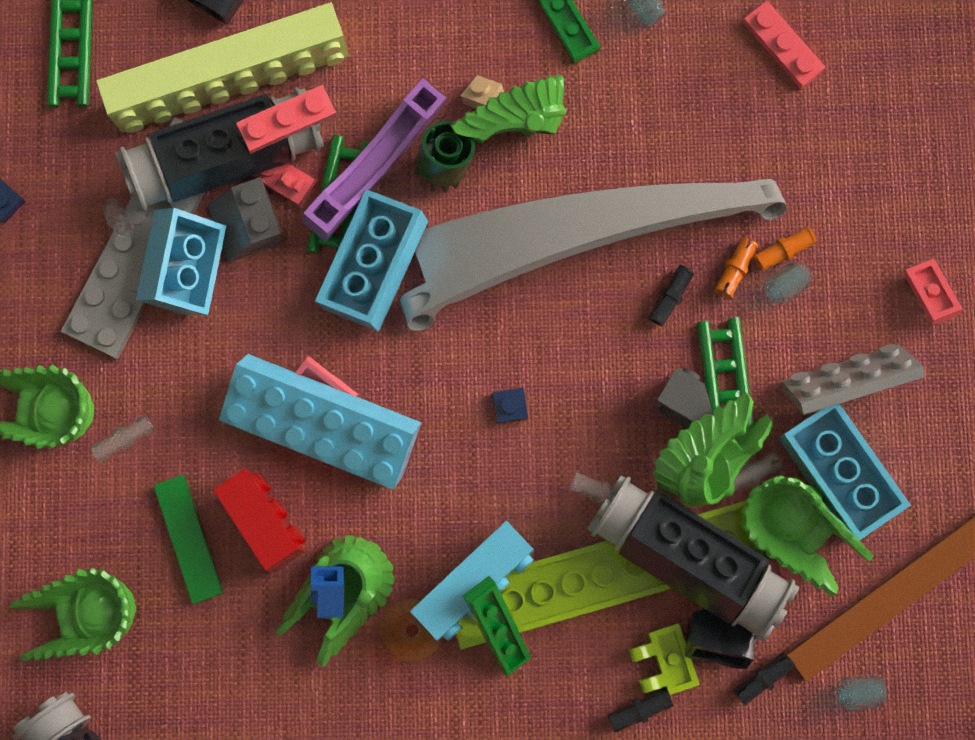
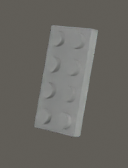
[782,344,925,415]

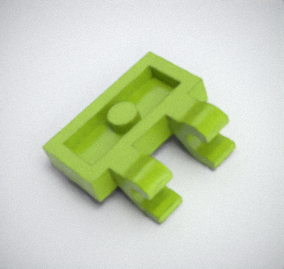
[629,623,700,695]

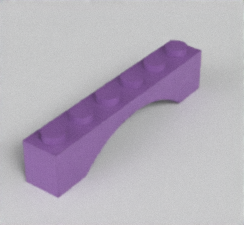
[302,78,446,242]

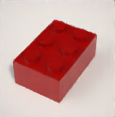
[213,468,306,572]

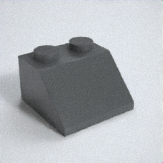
[208,177,286,263]
[652,368,712,429]

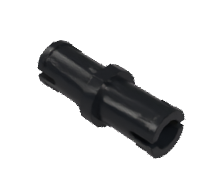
[647,265,694,327]
[732,651,796,706]
[607,688,674,733]

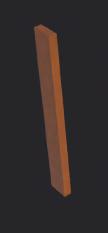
[787,516,975,682]

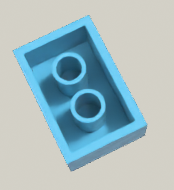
[136,208,226,316]

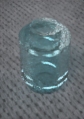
[624,0,667,27]
[765,261,813,305]
[836,675,887,712]

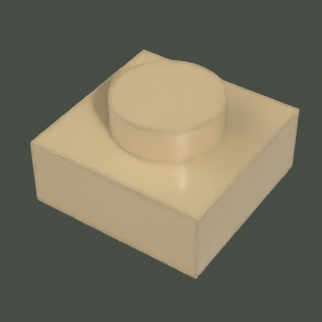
[460,75,504,109]

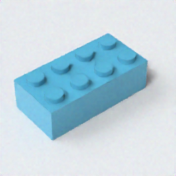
[315,189,428,332]
[778,404,911,540]
[410,521,534,641]

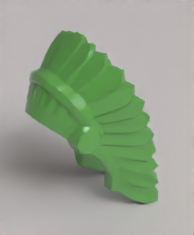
[450,75,567,144]
[0,364,94,449]
[652,393,773,507]
[741,476,874,597]
[275,535,395,667]
[10,568,136,661]

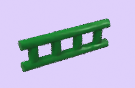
[47,0,92,108]
[306,135,370,254]
[697,317,754,430]

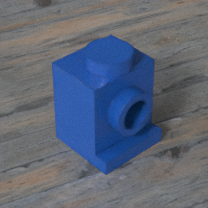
[311,566,344,619]

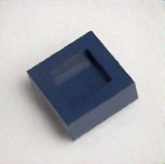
[0,179,26,223]
[493,387,528,424]

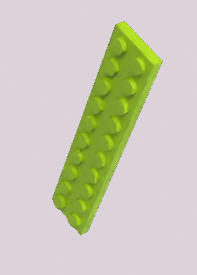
[456,501,765,650]

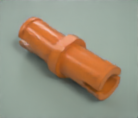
[754,227,817,271]
[714,237,758,300]

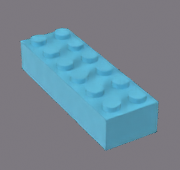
[219,354,422,490]

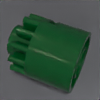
[414,121,475,193]

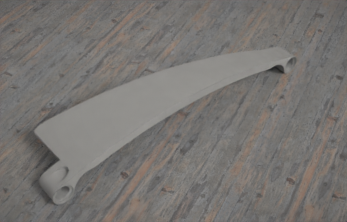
[400,179,787,331]

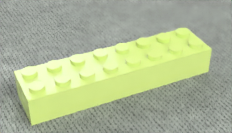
[96,2,349,133]

